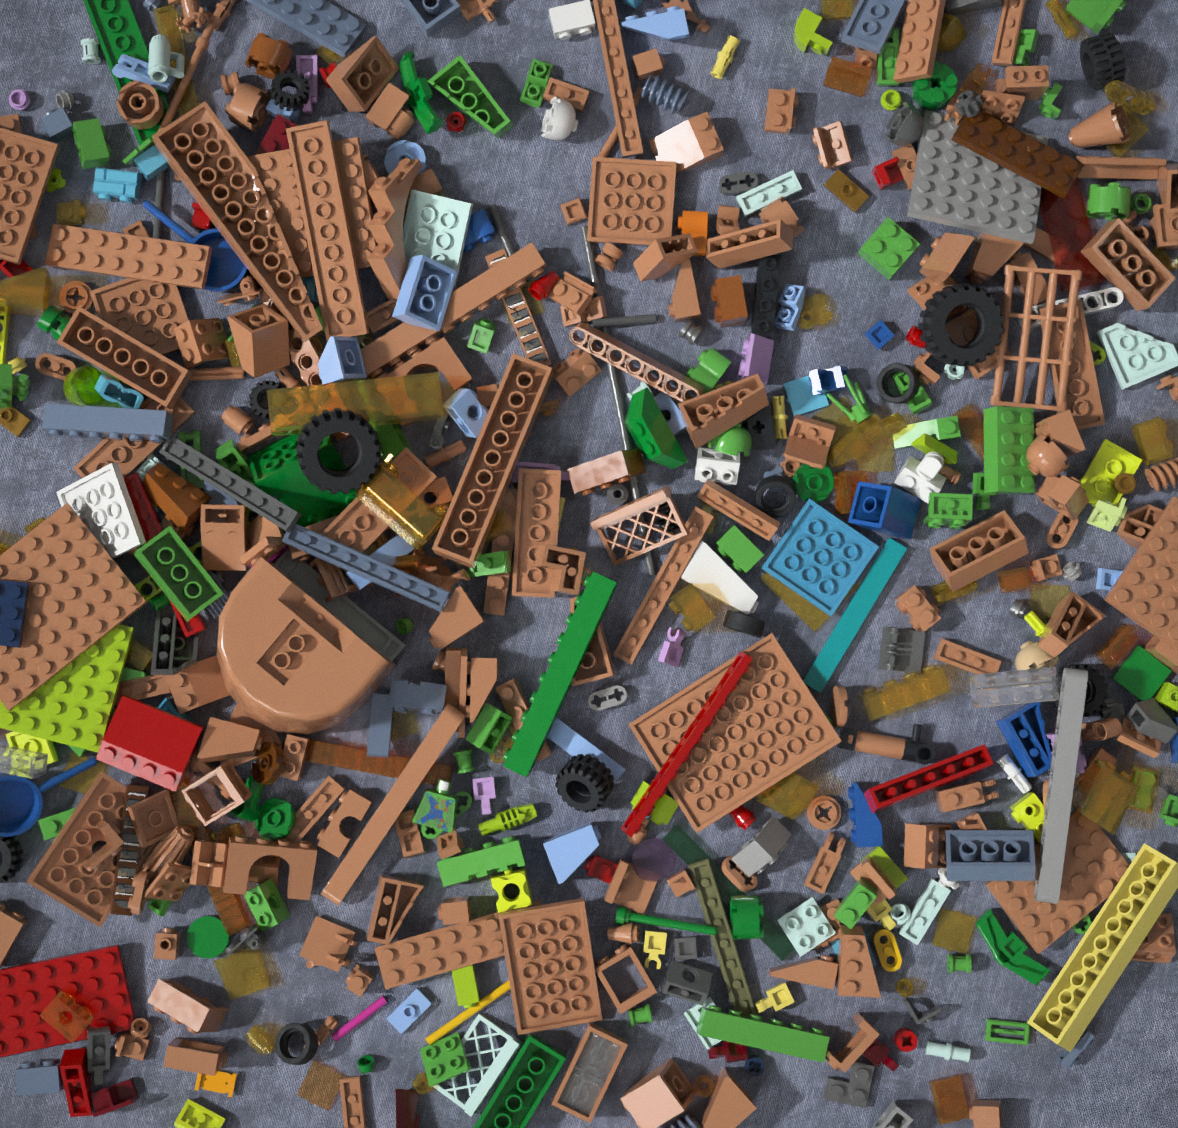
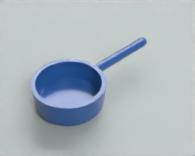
[143,200,248,293]
[0,757,98,837]

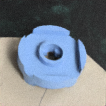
[384,140,426,175]

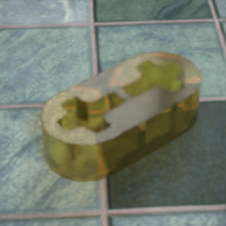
[489,725,516,763]

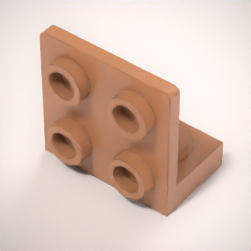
[908,276,969,322]
[604,858,659,914]
[1131,913,1176,964]

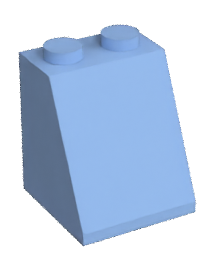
[543,822,602,884]

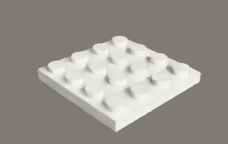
[57,462,146,559]

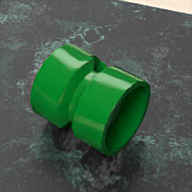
[37,304,71,341]

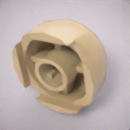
[1015,641,1060,681]

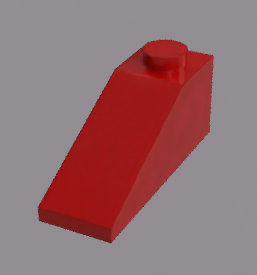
[60,1048,93,1117]

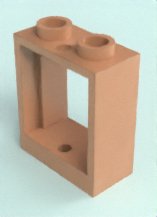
[181,760,252,826]
[594,944,657,1014]
[163,1038,228,1076]

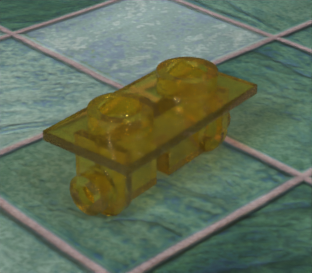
[931,581,978,606]

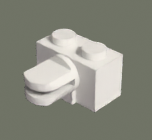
[894,451,946,503]

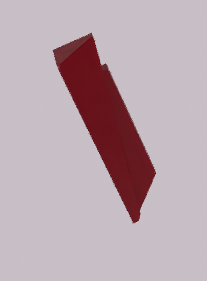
[395,1089,420,1128]

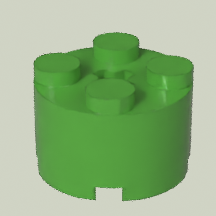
[1087,182,1131,220]

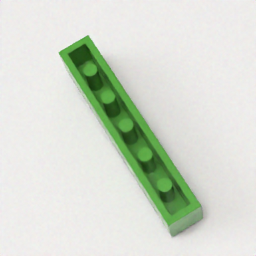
[696,1005,830,1063]

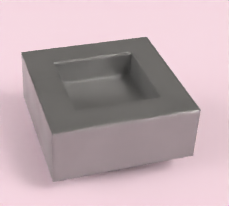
[674,936,697,960]

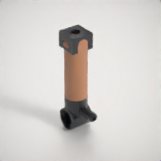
[837,724,936,765]

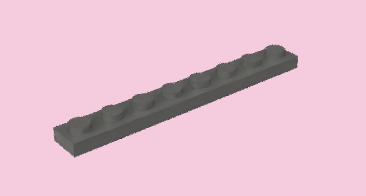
[159,435,301,533]

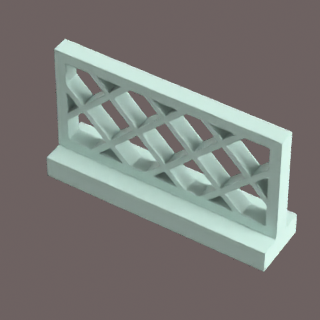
[432,1014,523,1117]

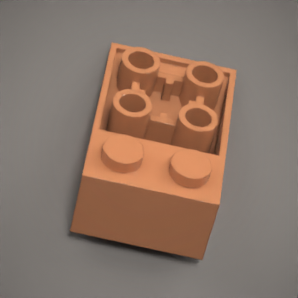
[201,504,248,571]
[466,658,499,723]

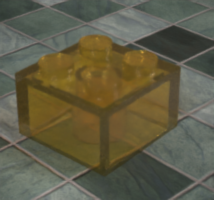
[668,583,716,633]

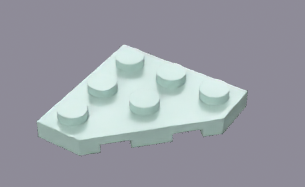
[1097,323,1178,390]

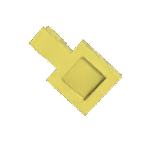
[866,899,896,930]
[754,982,795,1013]

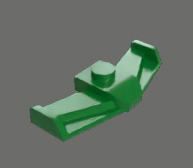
[398,52,443,134]
[975,909,1051,986]

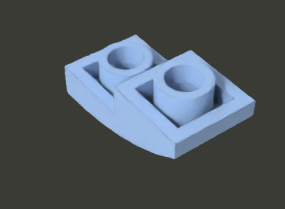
[774,284,805,331]

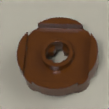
[252,742,286,786]

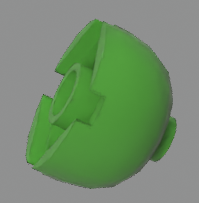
[709,423,752,457]

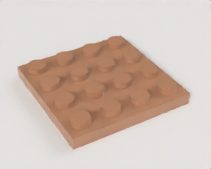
[587,157,677,246]
[89,278,189,356]

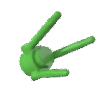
[826,374,872,423]

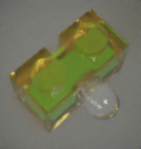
[1124,766,1168,814]

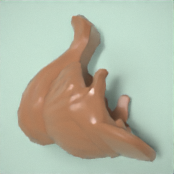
[412,548,470,592]

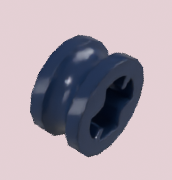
[744,1055,764,1077]

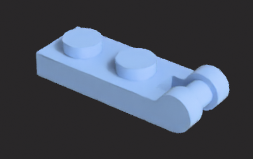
[112,54,176,93]

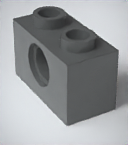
[662,960,713,1006]

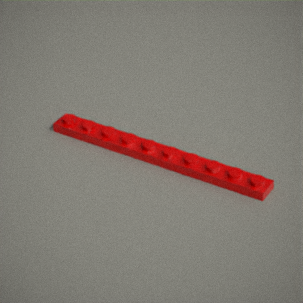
[620,651,753,837]

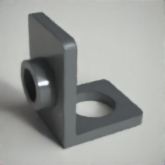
[902,998,942,1025]

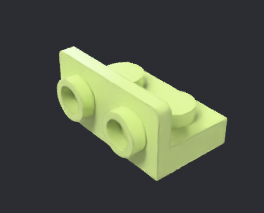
[1086,497,1128,532]

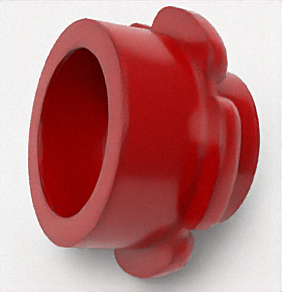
[446,112,466,132]

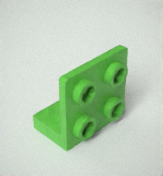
[923,493,973,529]

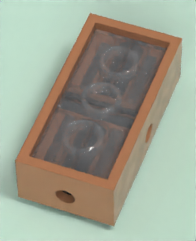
[551,1022,628,1123]

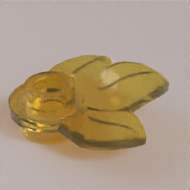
[797,293,833,329]

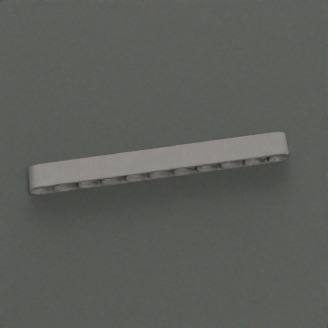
[1034,668,1088,904]

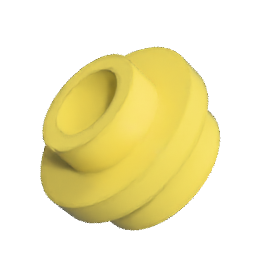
[8,356,27,375]

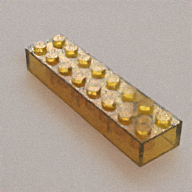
[267,372,444,437]

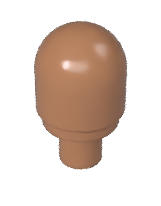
[627,817,650,845]

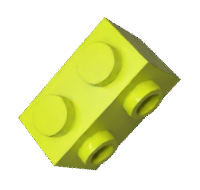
[1010,792,1044,842]

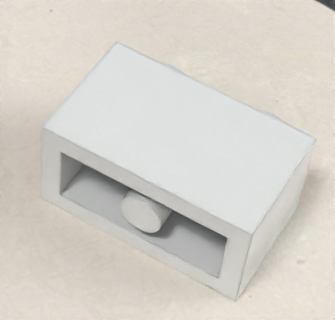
[549,0,595,40]

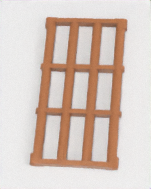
[990,264,1082,412]

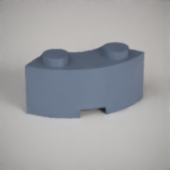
[388,680,447,715]

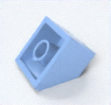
[318,336,367,385]

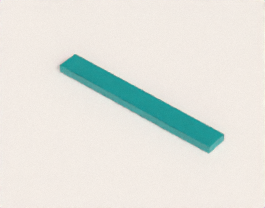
[803,538,907,693]

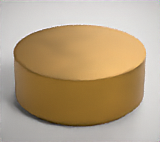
[1113,473,1136,495]

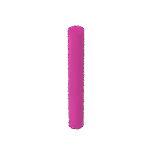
[332,996,388,1042]

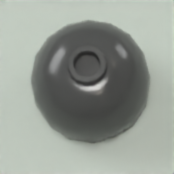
[884,102,924,146]

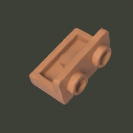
[812,121,854,170]
[553,348,602,397]

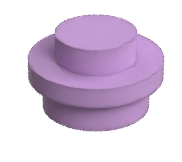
[9,89,30,111]

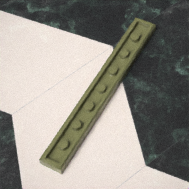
[688,858,757,1017]

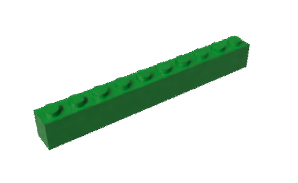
[503,571,619,777]

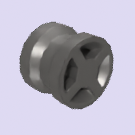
[678,319,704,345]

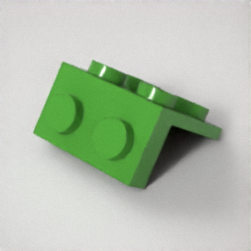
[1066,0,1127,34]

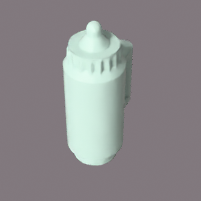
[148,34,185,83]

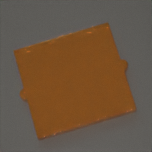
[297,1061,345,1111]

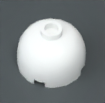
[541,97,578,140]

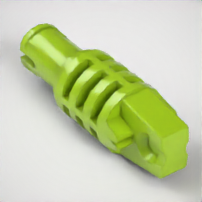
[478,803,537,836]

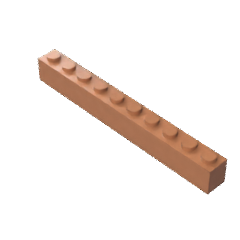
[360,243,546,379]

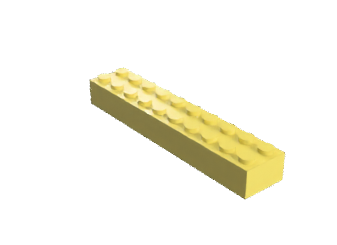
[1027,843,1178,1052]

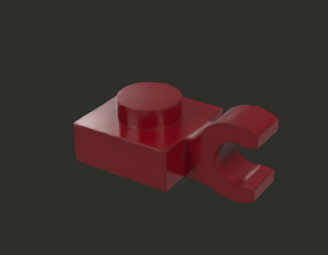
[862,1038,899,1072]
[708,1041,748,1063]

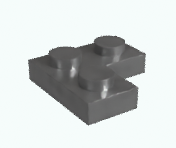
[823,1061,875,1108]

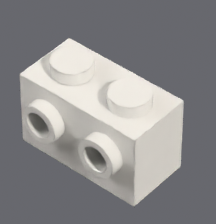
[694,447,740,485]

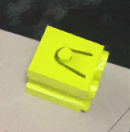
[491,868,533,912]

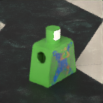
[413,779,457,833]

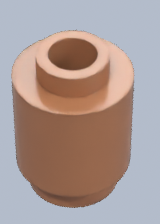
[386,108,415,141]
[221,405,254,435]

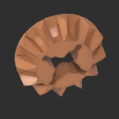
[59,281,93,314]
[807,796,841,830]

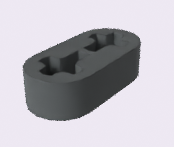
[718,172,758,196]

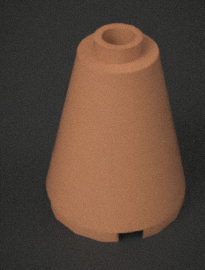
[1068,101,1131,148]

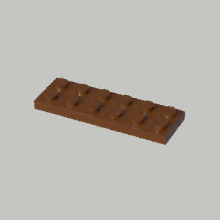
[951,111,1084,198]

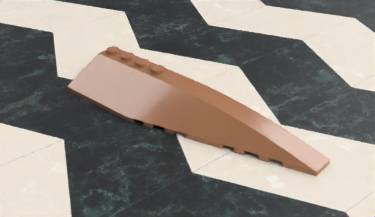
[152,101,323,342]

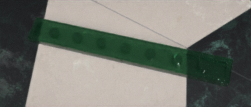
[662,824,795,961]

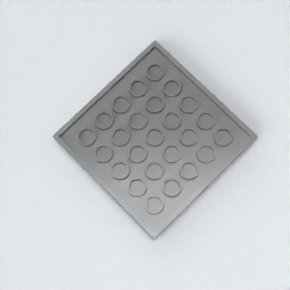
[907,110,1049,244]

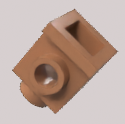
[345,964,375,997]

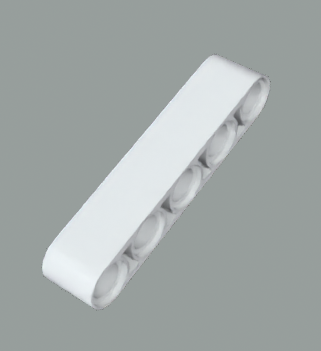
[1018,287,1123,328]

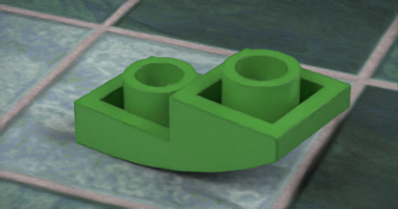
[520,59,553,108]

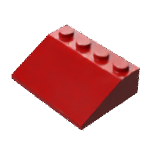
[96,694,203,792]

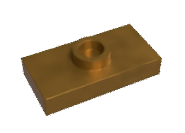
[823,169,869,213]
[0,405,32,437]

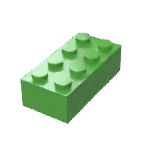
[984,406,1035,495]
[134,526,224,622]

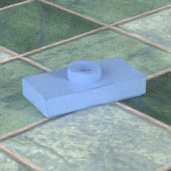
[386,987,432,1034]

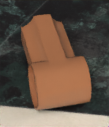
[1081,717,1122,742]

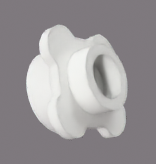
[938,868,959,889]

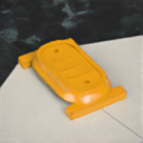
[194,1071,237,1097]

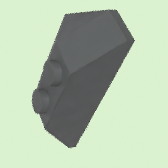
[151,604,199,675]

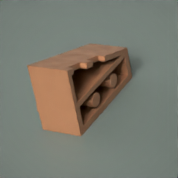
[1037,591,1106,658]
[366,874,424,945]
[836,925,881,998]

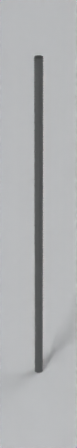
[580,226,657,577]

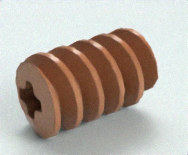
[1144,458,1178,492]

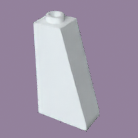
[680,541,759,615]

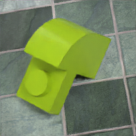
[793,8,833,56]

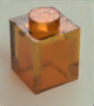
[997,566,1032,593]

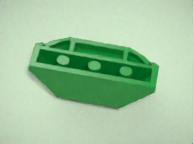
[624,387,688,469]

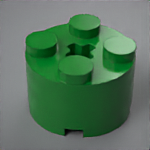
[912,61,958,110]
[730,895,764,940]

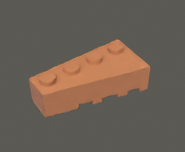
[678,373,769,449]

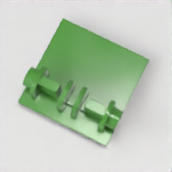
[420,1032,471,1087]

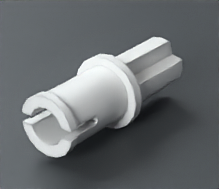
[997,753,1032,794]

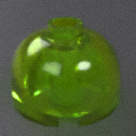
[63,365,104,407]

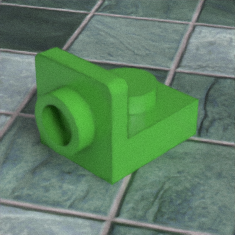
[467,318,497,354]

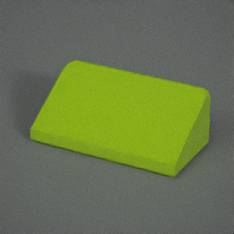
[911,433,957,464]

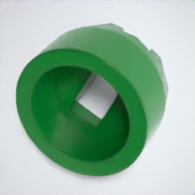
[357,1055,375,1074]

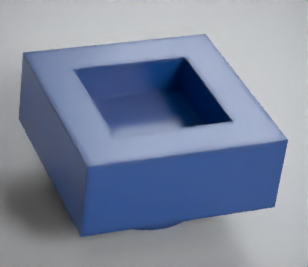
[864,320,895,350]

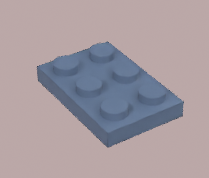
[841,0,905,54]

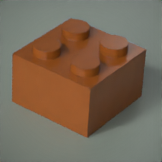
[710,275,748,328]

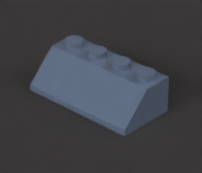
[946,830,1036,881]

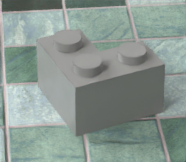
[731,816,792,877]

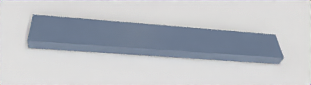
[282,524,450,612]

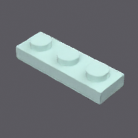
[736,170,802,217]
[899,878,951,945]

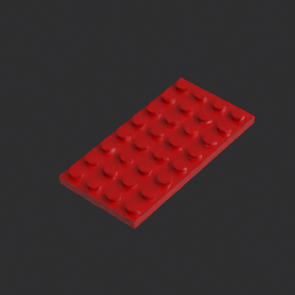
[0,944,136,1057]

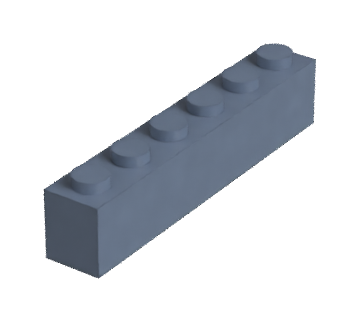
[42,403,174,443]

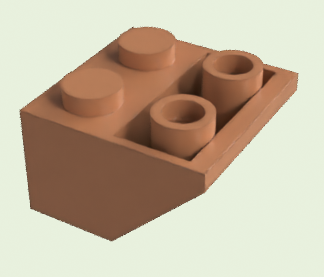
[904,823,951,869]

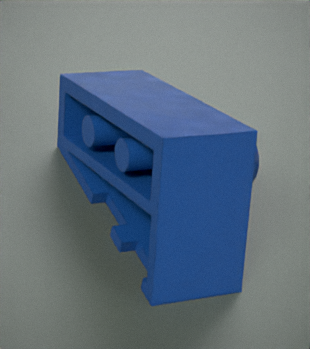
[996,699,1052,777]

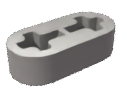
[588,685,627,711]

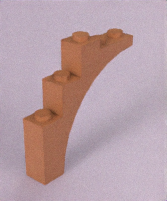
[367,158,422,299]

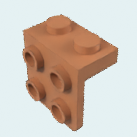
[173,318,232,369]
[783,414,836,469]
[240,515,288,566]
[82,820,124,871]

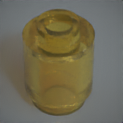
[244,1024,276,1056]

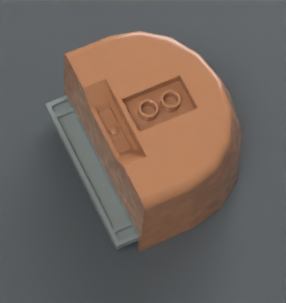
[217,548,406,735]

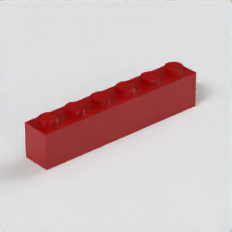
[864,744,994,813]

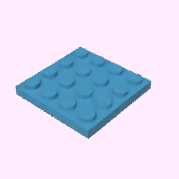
[761,499,879,617]

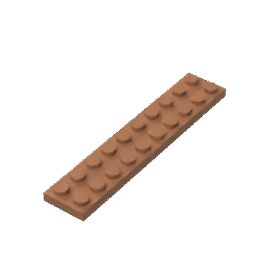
[286,120,369,341]

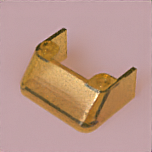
[355,453,447,550]

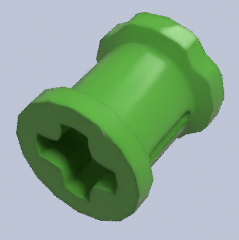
[453,749,475,774]
[947,954,972,973]
[628,1004,652,1027]

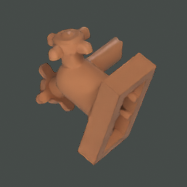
[168,0,213,33]

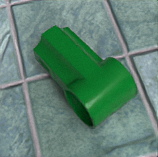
[231,777,265,822]

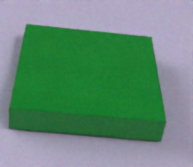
[1111,645,1172,701]

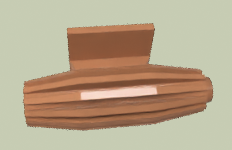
[138,826,195,902]

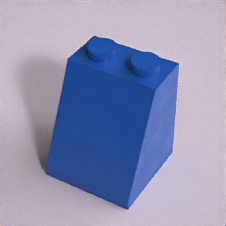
[848,481,921,540]

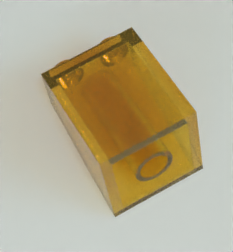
[0,267,51,317]
[1072,758,1137,835]

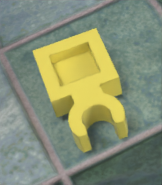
[643,930,667,969]

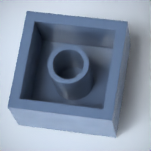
[403,0,462,37]

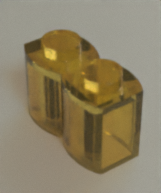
[1131,417,1174,466]

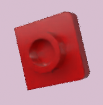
[584,854,618,884]

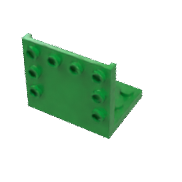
[248,428,360,533]

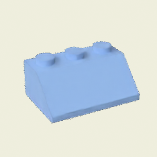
[392,255,458,331]

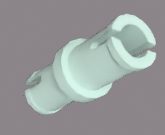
[925,1041,971,1062]

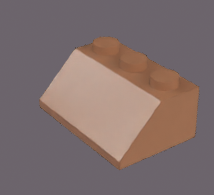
[1034,409,1086,457]

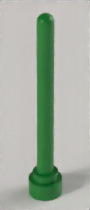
[615,906,718,935]

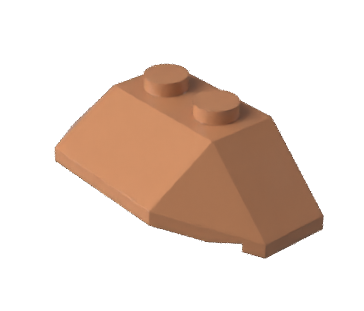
[1117,504,1163,549]

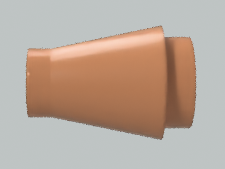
[607,923,639,944]

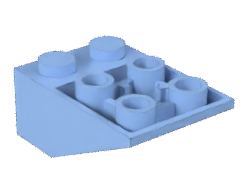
[622,6,690,41]

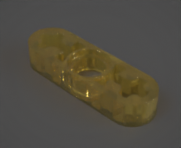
[1104,80,1156,115]

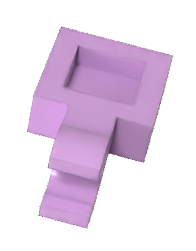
[658,627,685,667]
[472,777,496,815]

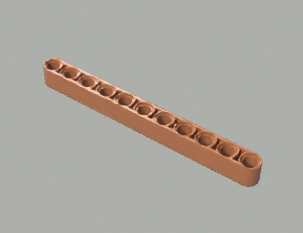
[321,704,466,906]

